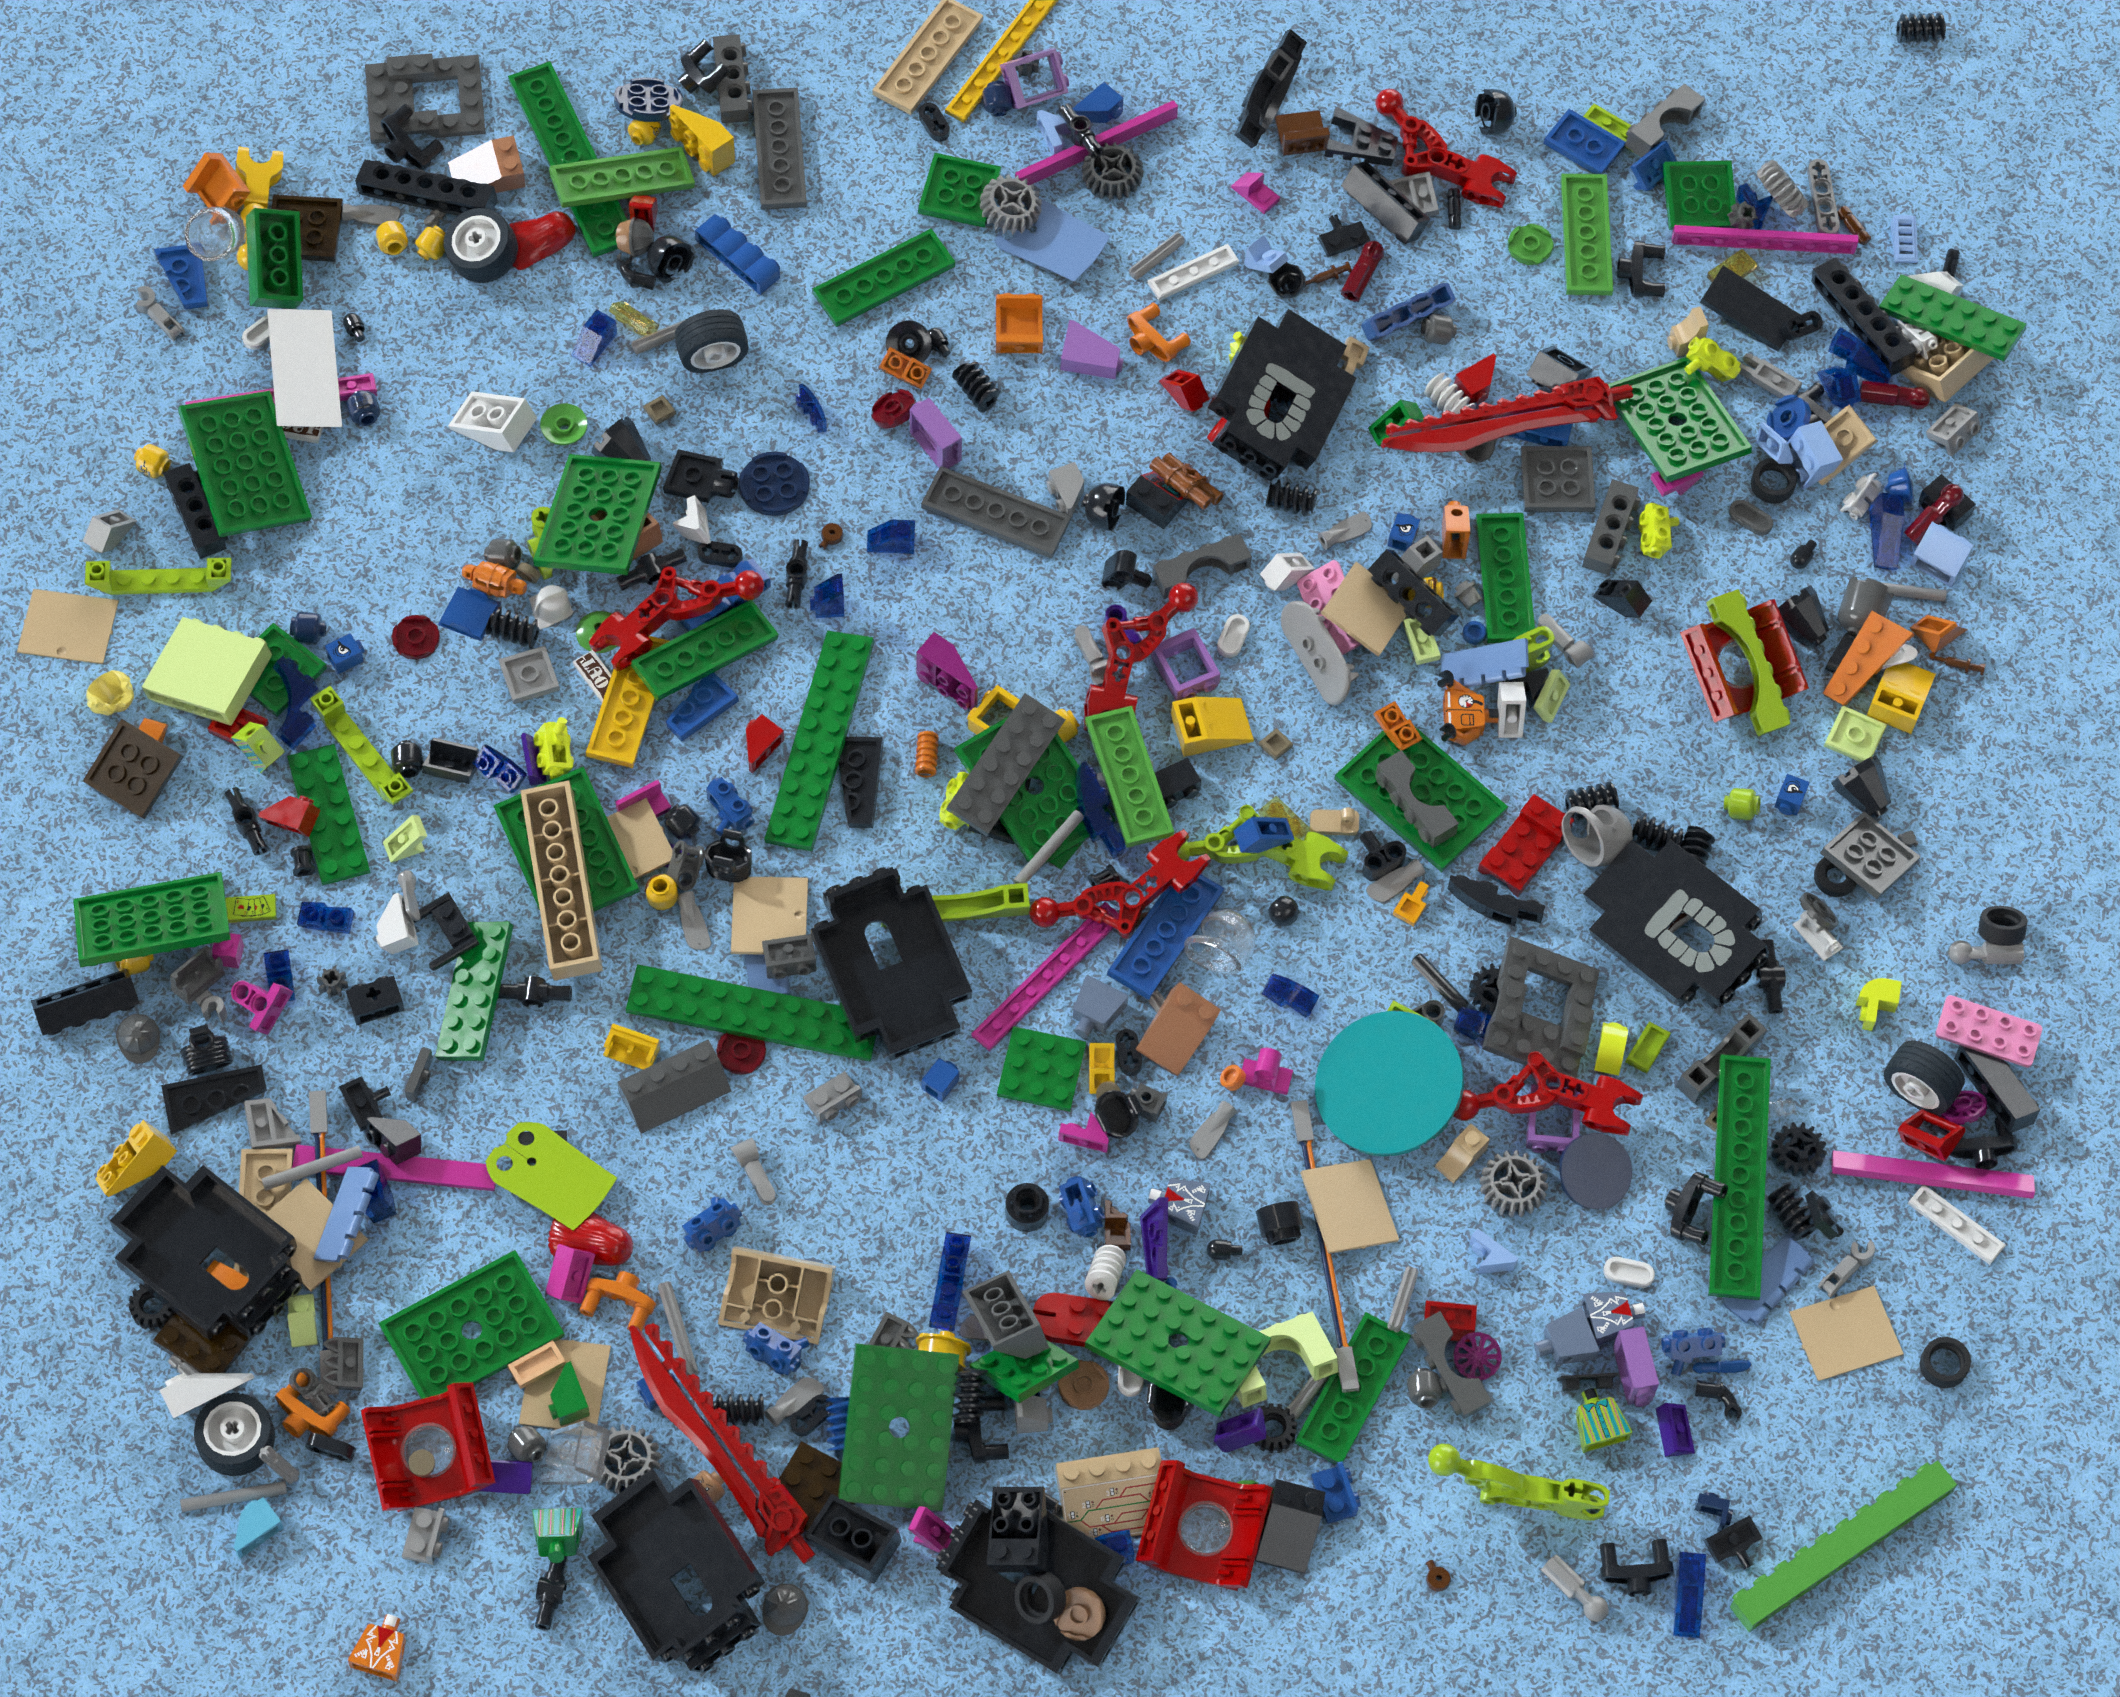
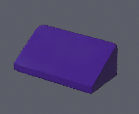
[521,733,547,786]
[1655,1403,1695,1457]
[1214,1408,1266,1453]
[479,1459,533,1494]

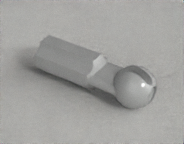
[1948,940,2024,965]
[1541,1554,1609,1622]

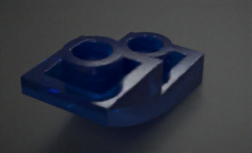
[795,383,827,433]
[472,744,527,794]
[297,902,354,934]
[264,949,296,1001]
[1261,973,1319,1018]
[1453,1007,1492,1040]

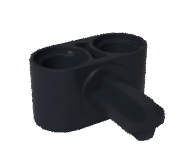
[1101,550,1152,590]
[1360,831,1407,881]

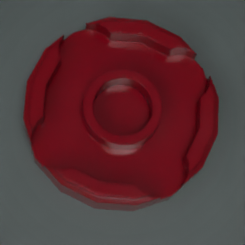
[871,389,916,429]
[391,615,440,660]
[716,1032,767,1075]

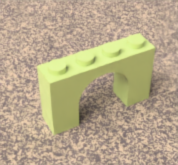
[1236,1311,1338,1408]

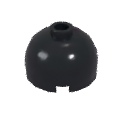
[1475,89,1517,135]
[647,235,694,283]
[1083,482,1125,531]

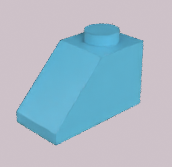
[234,1497,284,1559]

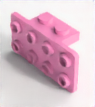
[1297,560,1362,655]
[1935,995,2042,1068]

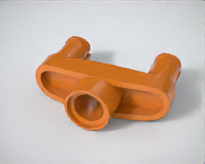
[1127,302,1191,362]
[579,1271,656,1332]
[275,1373,351,1438]

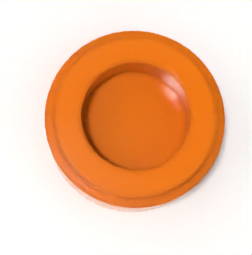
[1220,1065,1246,1091]

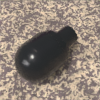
[343,313,365,342]
[928,327,951,357]
[1790,539,1817,569]
[1207,1239,1242,1260]

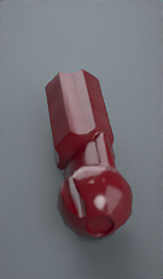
[1341,241,1385,302]
[1859,380,1930,410]
[1904,484,1964,545]

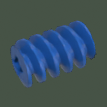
[826,1397,849,1452]

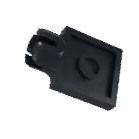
[663,449,739,503]

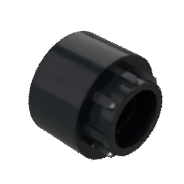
[1005,1183,1049,1232]
[1256,1201,1304,1246]

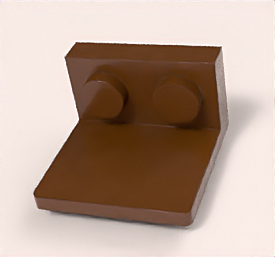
[1275,110,1330,156]

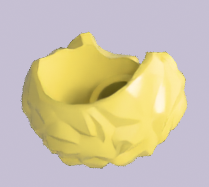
[86,670,134,716]

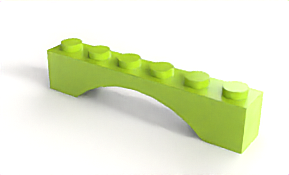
[1706,589,1791,737]
[881,883,1030,927]

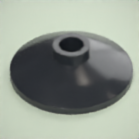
[886,320,932,363]

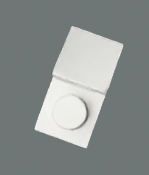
[673,495,711,544]

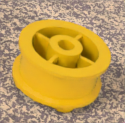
[916,1331,972,1378]

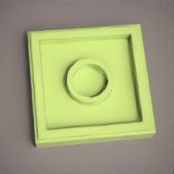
[1824,706,1887,762]

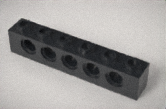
[355,159,498,216]
[1811,257,1916,376]

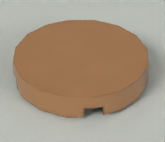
[1058,1360,1109,1410]
[1054,1587,1106,1641]

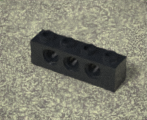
[163,463,229,559]
[1368,549,1459,637]

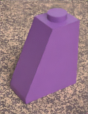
[1060,320,1124,379]

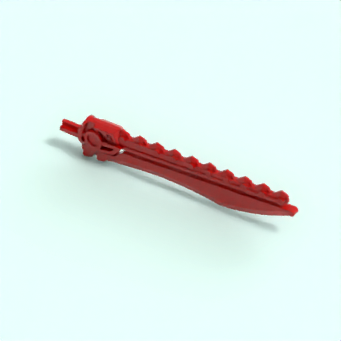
[1381,376,1633,453]
[629,1323,816,1564]

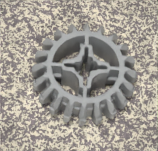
[1757,160,1809,218]
[980,174,1042,235]
[1479,1150,1548,1218]
[590,1424,661,1494]

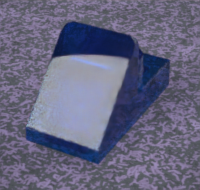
[1736,183,1773,230]

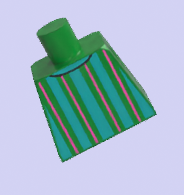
[532,1508,584,1563]

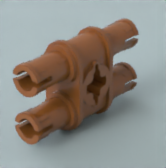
[1149,452,1224,510]

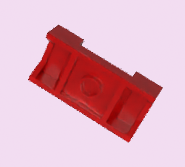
[1478,794,1574,897]

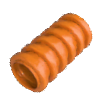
[915,731,939,777]

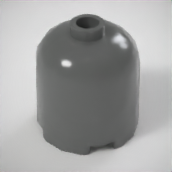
[1837,577,1894,637]

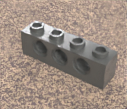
[713,34,753,123]
[1582,479,1641,575]

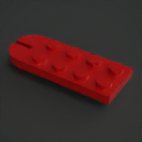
[1033,1292,1114,1347]

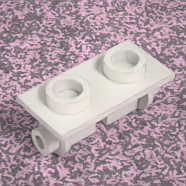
[1898,320,1938,360]
[1840,473,1882,520]
[1792,910,1843,961]

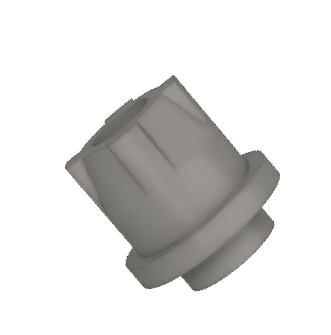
[1454,580,1482,609]

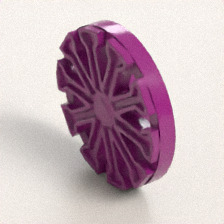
[1941,1091,1988,1125]
[1453,1332,1502,1380]

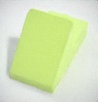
[383,815,427,863]
[287,1294,318,1348]

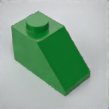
[1368,399,1424,446]
[548,1361,590,1426]

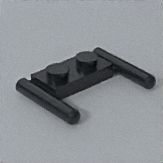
[413,892,480,971]

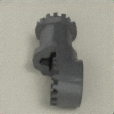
[289,1368,337,1416]

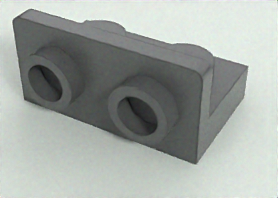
[762,934,816,979]

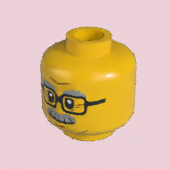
[627,119,662,145]
[134,444,171,479]

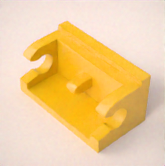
[603,1023,660,1070]

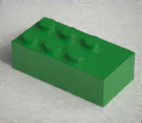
[246,208,303,309]

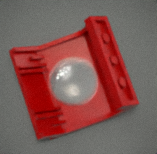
[1680,599,1809,723]
[361,1382,496,1512]
[1135,1460,1272,1591]

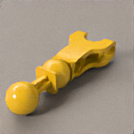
[235,146,283,271]

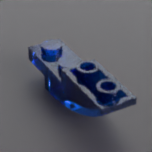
[1076,760,1126,860]
[929,1232,971,1331]

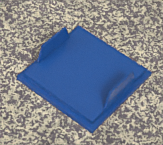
[438,586,501,641]

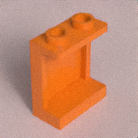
[183,152,250,225]
[996,293,1043,353]

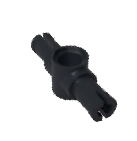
[1058,103,1104,159]
[785,539,808,609]
[616,548,687,591]
[225,787,268,856]
[1757,939,1786,1014]
[498,976,572,1008]
[535,1556,567,1631]

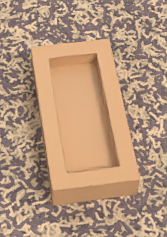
[507,1340,566,1390]

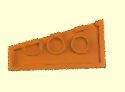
[1823,611,1914,706]

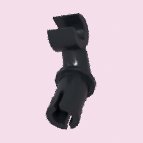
[616,252,656,290]
[1695,1380,1742,1422]

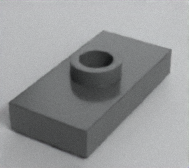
[405,1047,433,1102]

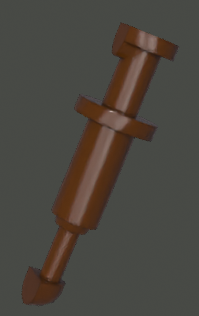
[1305,261,1352,287]
[1929,652,1986,675]

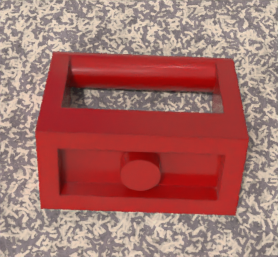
[1898,1109,1966,1161]

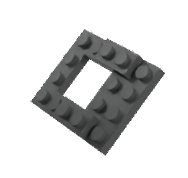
[365,53,486,144]
[1482,936,1600,1078]

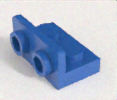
[1630,141,1677,191]
[1311,1461,1361,1524]

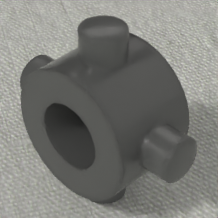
[1897,831,1918,848]

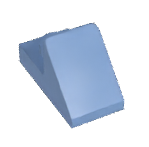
[1037,110,1070,155]
[1244,235,1289,273]
[1469,1228,1519,1274]

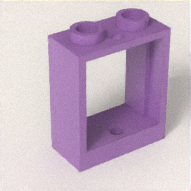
[1000,48,1069,109]
[910,398,962,469]
[1151,628,1220,701]
[1526,1084,1581,1155]
[1613,1326,1659,1407]

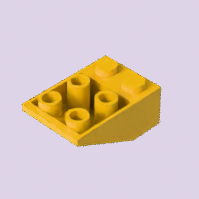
[669,104,735,177]
[1866,662,1936,734]
[1171,697,1254,757]
[95,1119,177,1197]

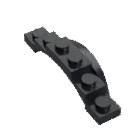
[1234,29,1307,148]

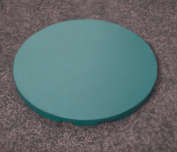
[1315,1011,1464,1156]

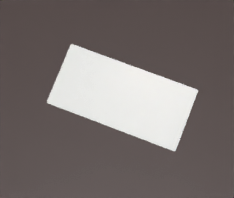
[267,309,342,427]

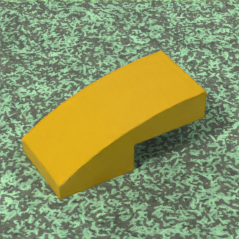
[1089,1043,1115,1094]

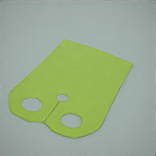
[485,1122,617,1230]

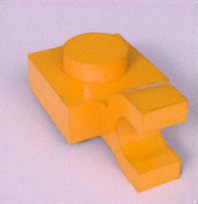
[1393,881,1429,927]

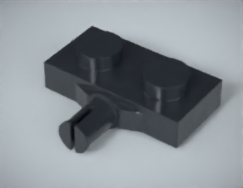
[1318,214,1370,258]
[339,1076,391,1132]
[1805,1190,1844,1240]
[1703,1515,1763,1570]

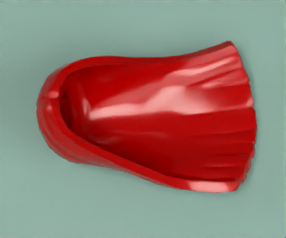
[509,211,576,270]
[548,1212,633,1266]

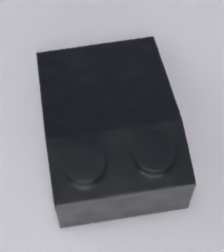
[1255,1479,1326,1574]
[804,1494,902,1584]

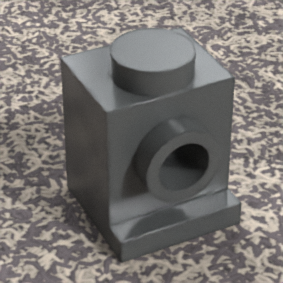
[1129,1083,1168,1123]

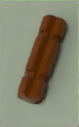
[1837,206,1871,245]

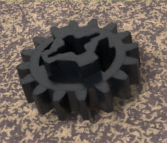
[1469,963,1501,1016]
[1771,1122,1827,1177]

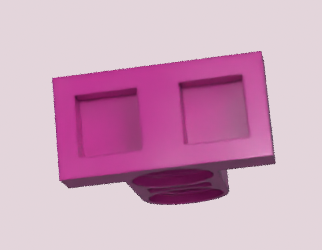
[231,980,293,1035]
[1242,1048,1293,1095]

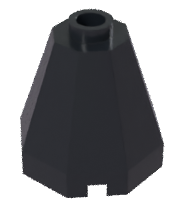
[591,416,651,461]
[1778,585,1829,647]
[1831,755,1891,818]

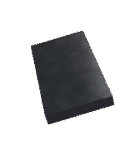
[1700,265,1801,351]

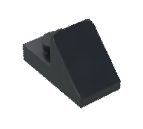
[1501,668,1549,708]

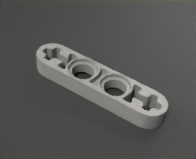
[1807,159,1840,234]

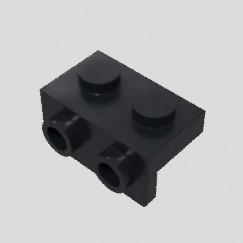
[422,738,479,784]

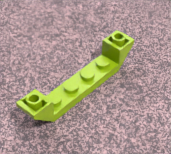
[85,558,232,595]
[310,686,413,805]

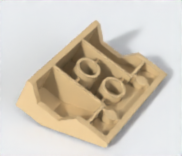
[718,1246,836,1344]

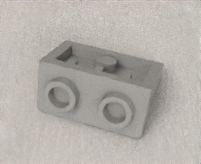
[1926,403,1981,456]
[803,1071,862,1122]
[402,1507,449,1565]

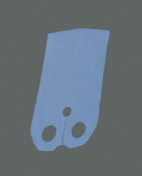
[994,200,1111,281]

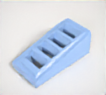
[1890,215,1918,263]

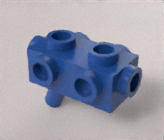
[706,777,755,836]
[1059,1176,1105,1238]
[682,1197,742,1253]
[742,1322,809,1376]
[1661,1328,1725,1377]

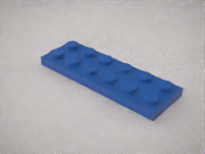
[1107,875,1225,1000]

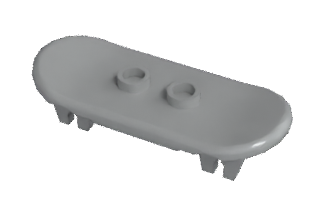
[1281,601,1359,706]

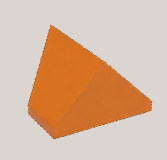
[1910,615,1968,653]

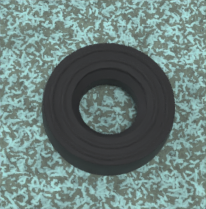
[1814,857,1857,897]

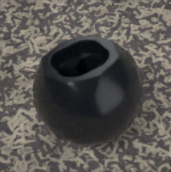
[1268,896,1299,926]

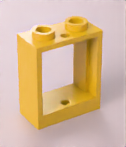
[967,685,1020,735]

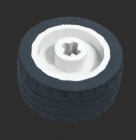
[444,208,518,283]
[675,309,749,374]
[1883,1040,1965,1115]
[194,1393,275,1476]

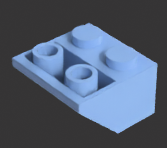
[1788,421,1843,490]
[1910,522,1974,588]

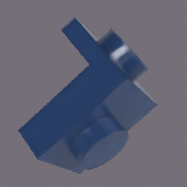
[1694,1492,1733,1531]

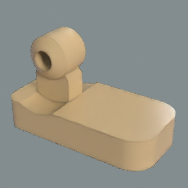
[1310,807,1359,836]

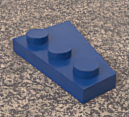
[154,243,208,309]
[666,673,739,742]

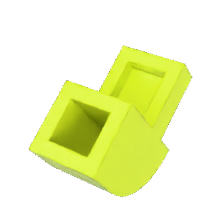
[1856,978,1902,1031]
[1594,1022,1628,1076]

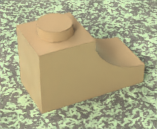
[1667,306,1709,357]
[1435,1123,1490,1183]

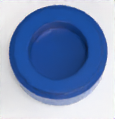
[1462,621,1487,645]

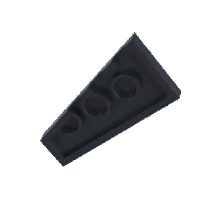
[839,737,884,828]
[161,1064,267,1135]

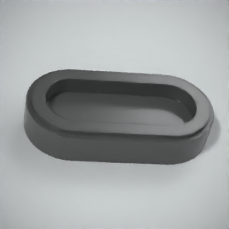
[1729,500,1773,536]

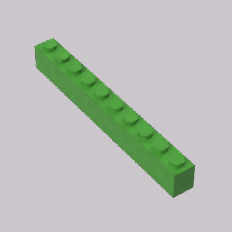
[1730,1460,1957,1632]

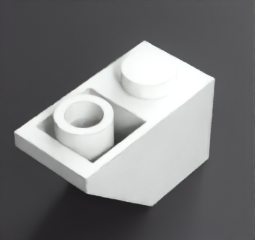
[1908,272,1964,296]

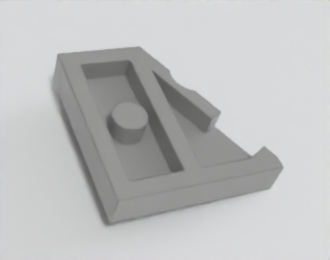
[1389,172,1439,217]
[244,1098,301,1149]

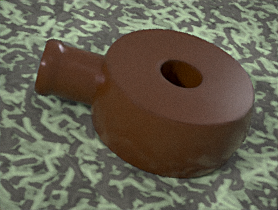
[819,523,844,550]
[1426,1560,1451,1592]

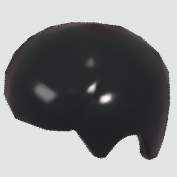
[1268,262,1306,298]

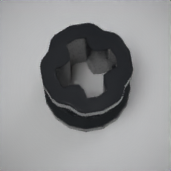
[290,845,315,877]
[1088,864,1120,887]

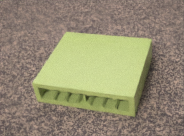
[142,617,272,726]

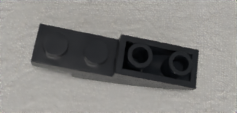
[1447,875,1545,926]

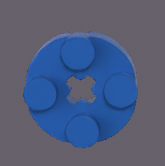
[1767,395,1811,442]

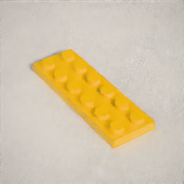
[586,636,669,768]

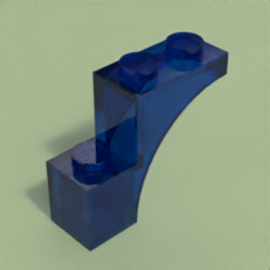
[272,655,319,751]

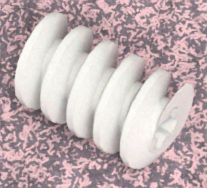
[1425,373,1476,414]
[1085,1245,1127,1300]

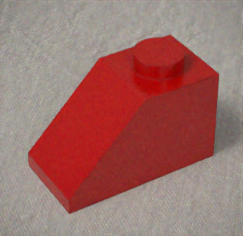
[629,195,658,232]
[1454,353,1496,404]
[1159,369,1210,411]
[746,714,784,773]
[258,795,321,837]

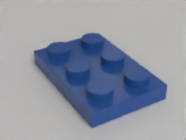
[1543,108,1626,174]

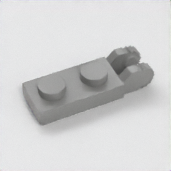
[1739,353,1802,398]

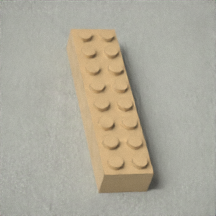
[520,781,603,981]

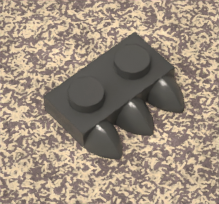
[868,1312,918,1349]
[323,1337,364,1391]

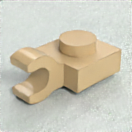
[1341,336,1370,375]

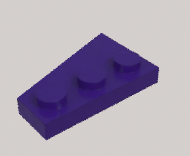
[1140,1197,1168,1282]

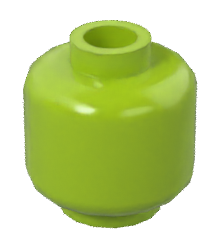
[1724,788,1761,820]

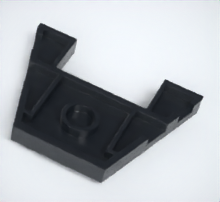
[1324,106,1398,167]

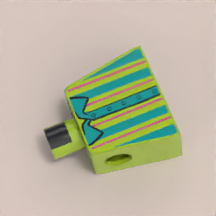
[231,722,285,773]
[1575,1388,1632,1453]

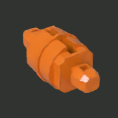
[462,561,527,598]

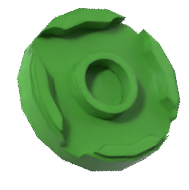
[1508,224,1554,265]

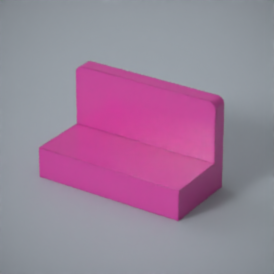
[615,780,672,818]
[545,1244,595,1304]

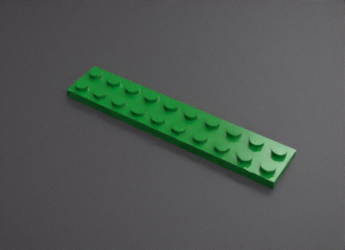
[508,61,627,258]
[764,630,875,851]
[626,964,877,1062]
[1708,1054,1771,1300]

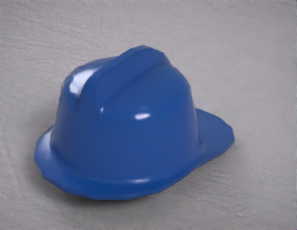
[1884,462,1915,504]

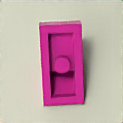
[1231,172,1280,214]
[1650,471,1704,497]
[1058,1112,1109,1153]
[908,1506,953,1553]

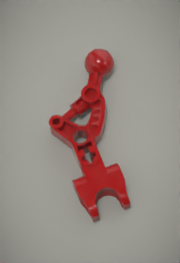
[1375,88,1517,208]
[589,567,764,672]
[1083,583,1199,731]
[1029,829,1211,939]
[1453,1051,1643,1136]

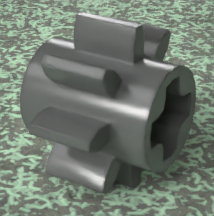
[1013,49,1039,78]
[1727,201,1758,229]
[316,966,348,999]

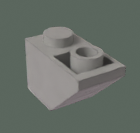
[1046,462,1084,518]
[1392,535,1443,583]

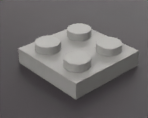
[499,646,560,704]

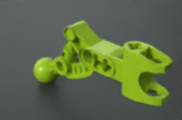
[1178,805,1349,891]
[1428,1443,1610,1521]

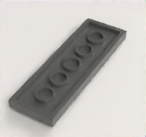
[752,87,807,210]
[921,466,1071,558]
[946,693,1066,837]

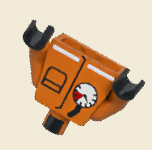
[1437,670,1499,745]

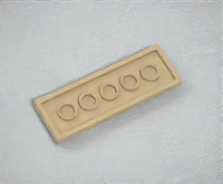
[872,0,983,115]
[234,1149,294,1278]

